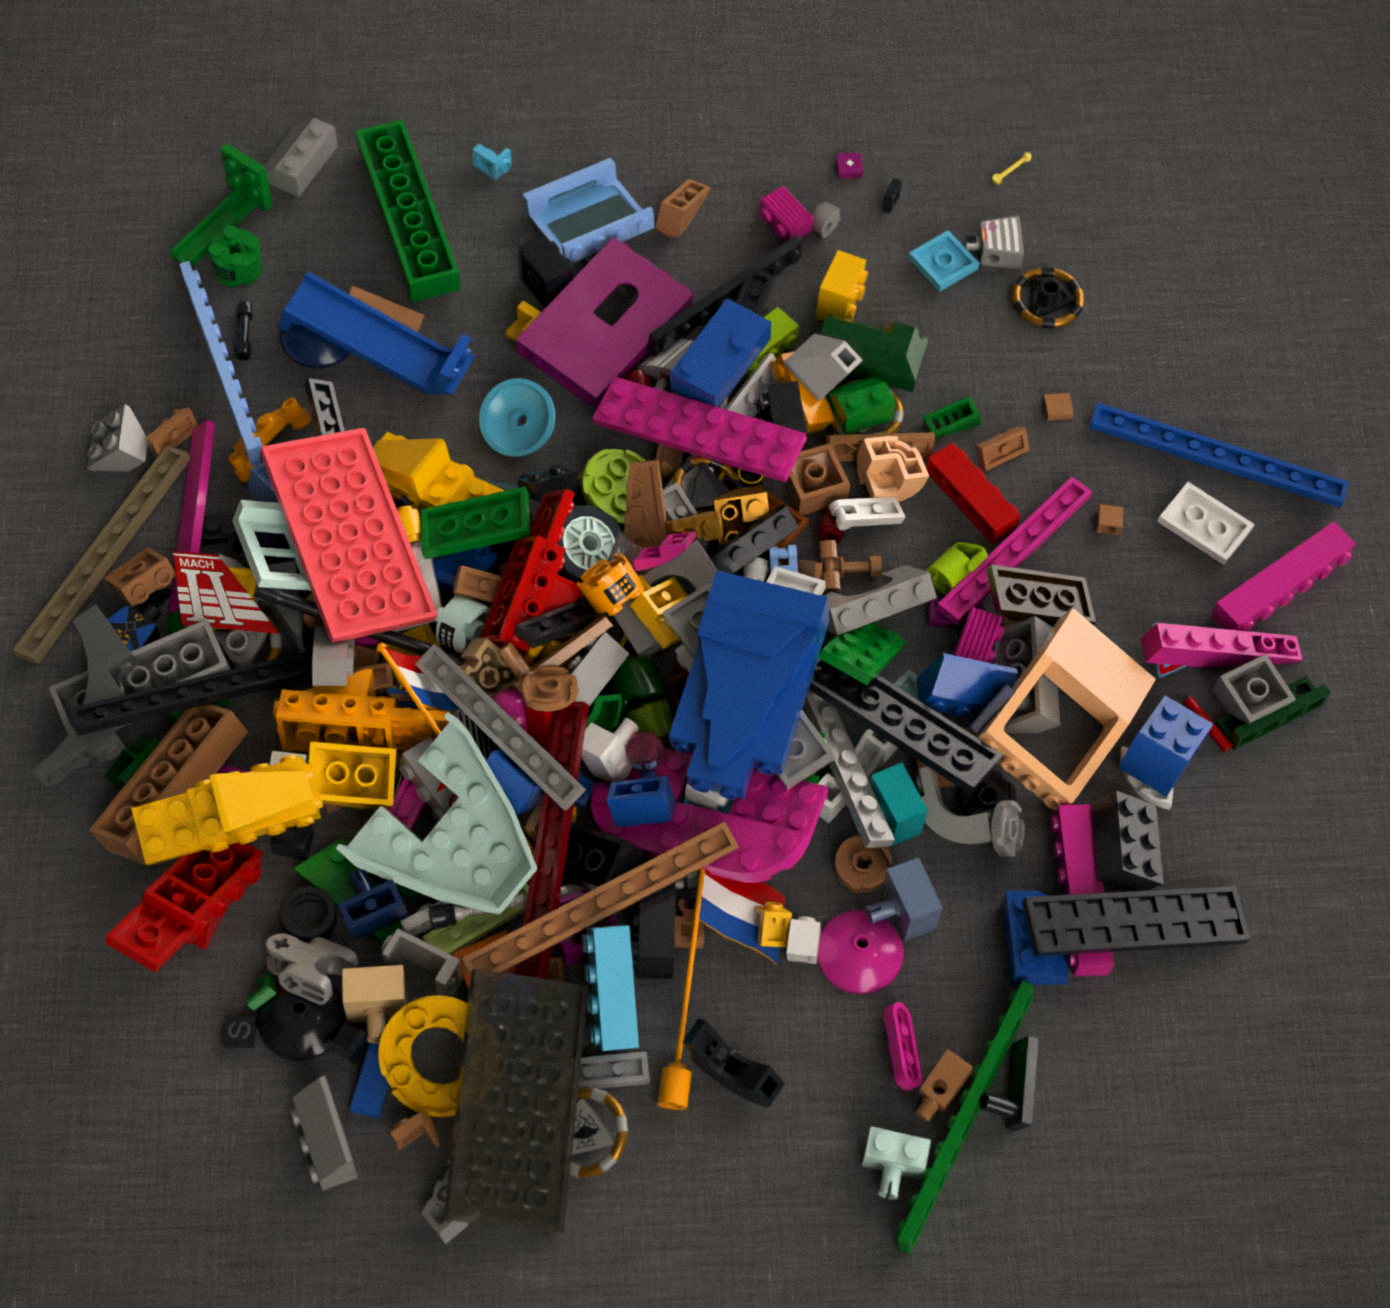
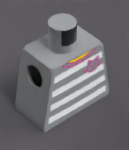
[964,216,1024,269]

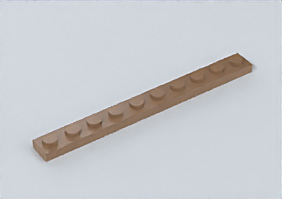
[462,822,739,987]

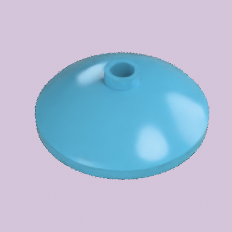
[479,378,555,457]

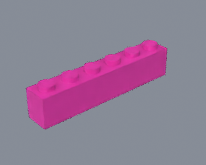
[1211,521,1356,631]
[1051,804,1114,976]

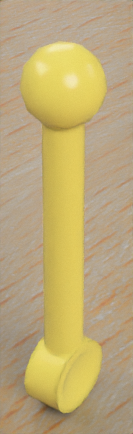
[992,152,1032,184]

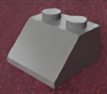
[1212,654,1296,724]

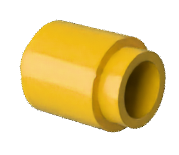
[397,506,422,545]

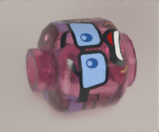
[626,731,666,774]

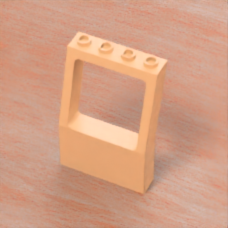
[976,609,1156,812]

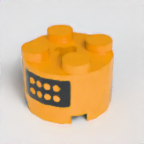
[577,553,644,616]

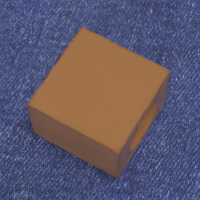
[1096,504,1124,535]

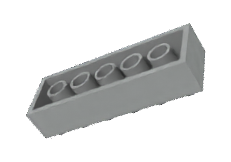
[49,619,231,734]

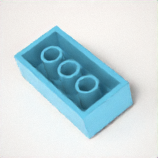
[582,925,639,1051]

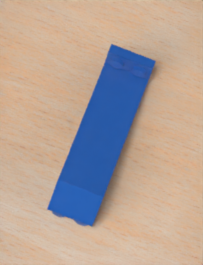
[278,272,475,395]

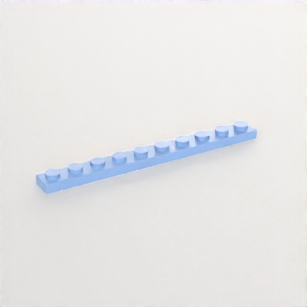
[179,261,262,467]

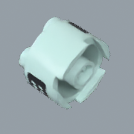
[435,594,490,654]

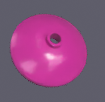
[817,910,904,994]

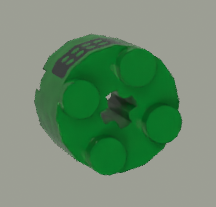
[208,225,263,287]

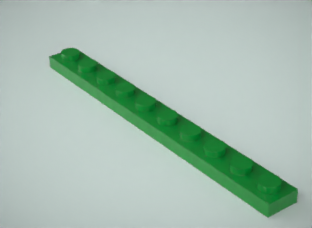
[895,981,1034,1255]

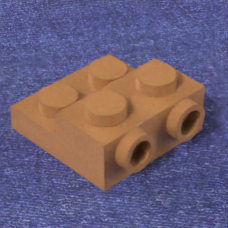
[103,547,176,606]

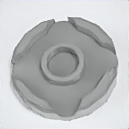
[991,800,1025,857]

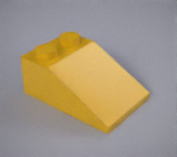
[308,742,396,810]

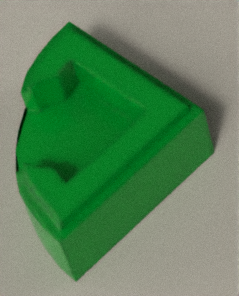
[247,971,277,1011]

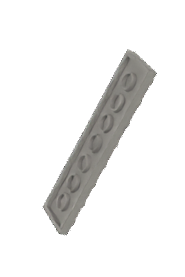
[662,583,835,790]

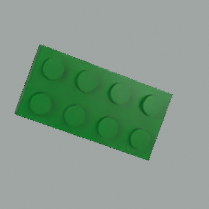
[421,487,530,559]
[819,621,907,685]

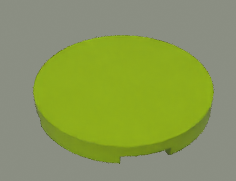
[581,449,646,525]

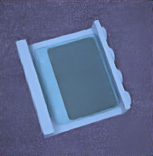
[523,158,655,263]

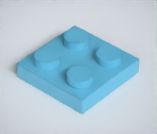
[908,230,979,292]

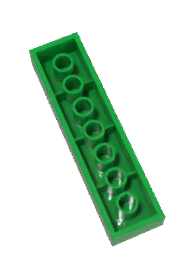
[355,119,461,302]

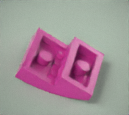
[633,532,696,571]

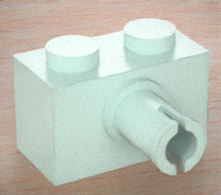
[862,1126,931,1200]

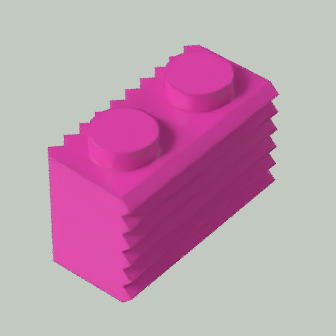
[759,186,814,242]
[954,607,1005,664]

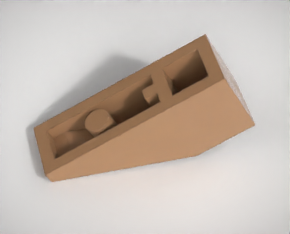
[655,179,711,238]

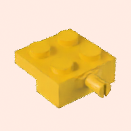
[629,575,688,649]

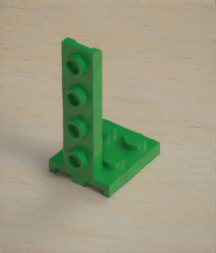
[170,143,272,268]

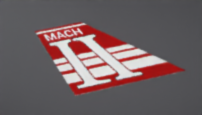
[173,551,279,634]

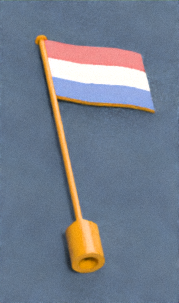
[376,643,535,854]
[657,868,785,1110]

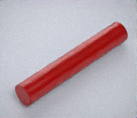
[1183,696,1233,752]

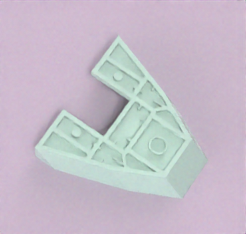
[336,713,538,915]

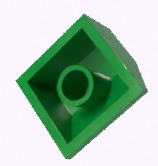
[825,377,896,435]

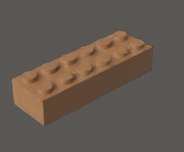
[89,704,248,865]

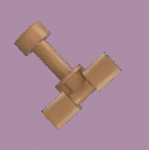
[819,540,882,595]

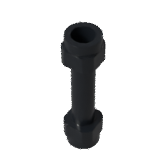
[235,301,253,361]

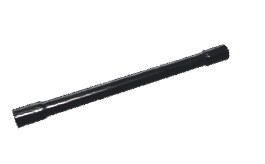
[253,586,466,665]

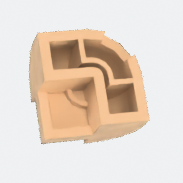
[857,436,929,502]

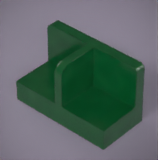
[105,736,161,790]

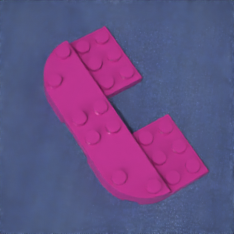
[591,741,828,883]

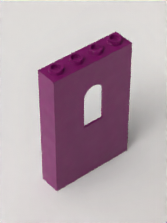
[516,237,693,410]

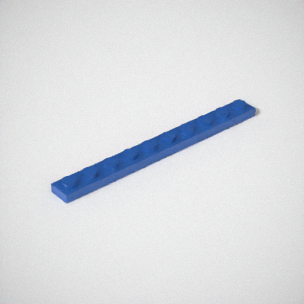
[1089,403,1349,508]

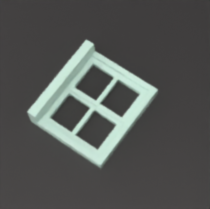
[232,500,311,590]

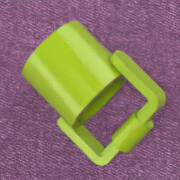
[926,542,988,595]

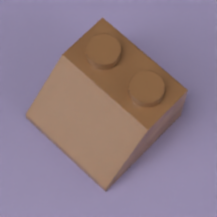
[786,443,850,515]

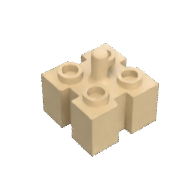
[458,638,517,698]

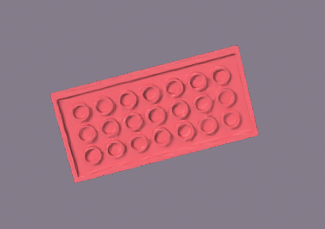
[260,428,438,644]

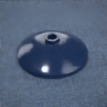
[280,324,351,369]

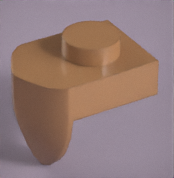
[655,444,686,481]
[390,1112,440,1151]

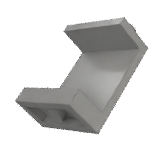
[381,928,463,998]

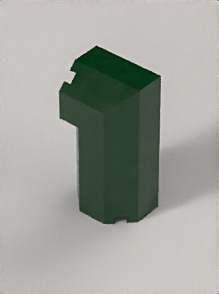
[820,313,928,393]

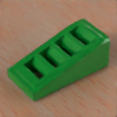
[922,395,982,439]

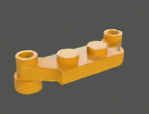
[228,398,311,482]

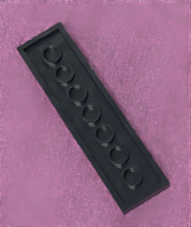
[808,640,1003,794]

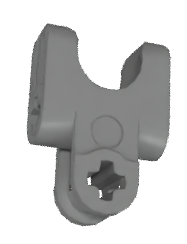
[266,934,359,1004]

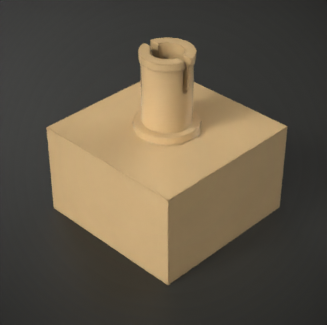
[342,965,407,1043]

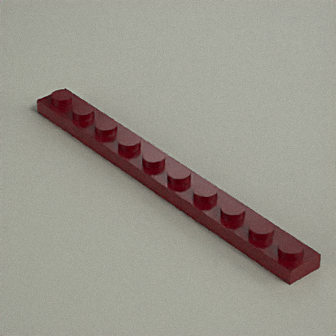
[515,701,589,990]

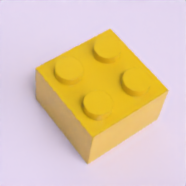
[816,250,868,321]

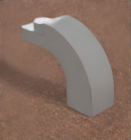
[917,766,992,845]

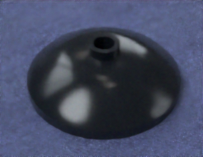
[257,981,347,1061]

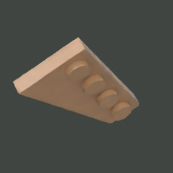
[624,460,667,573]

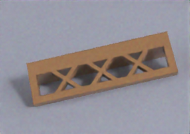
[825,433,935,462]

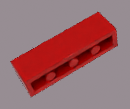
[926,442,1020,545]

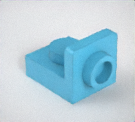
[472,144,512,180]

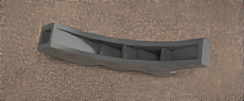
[32,605,138,788]

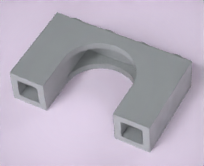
[614,540,718,658]
[823,565,937,635]

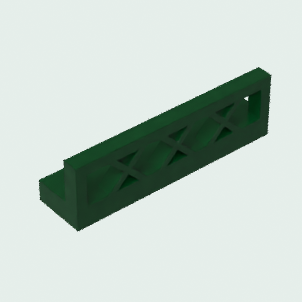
[1216,676,1331,750]

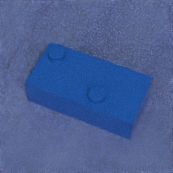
[670,298,771,408]

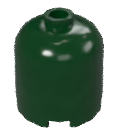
[609,655,672,726]

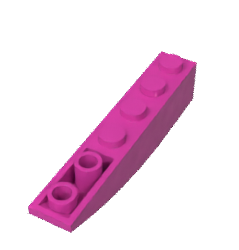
[1141,623,1302,668]

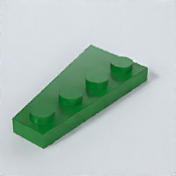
[294,837,402,945]

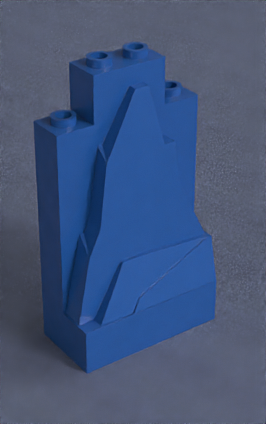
[669,571,830,800]

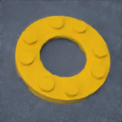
[378,996,500,1117]

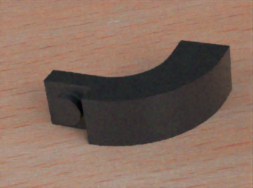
[682,1018,785,1108]

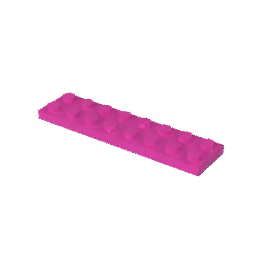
[592,376,807,482]

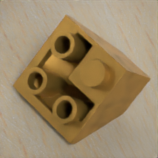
[713,485,769,547]

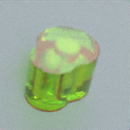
[627,697,674,743]

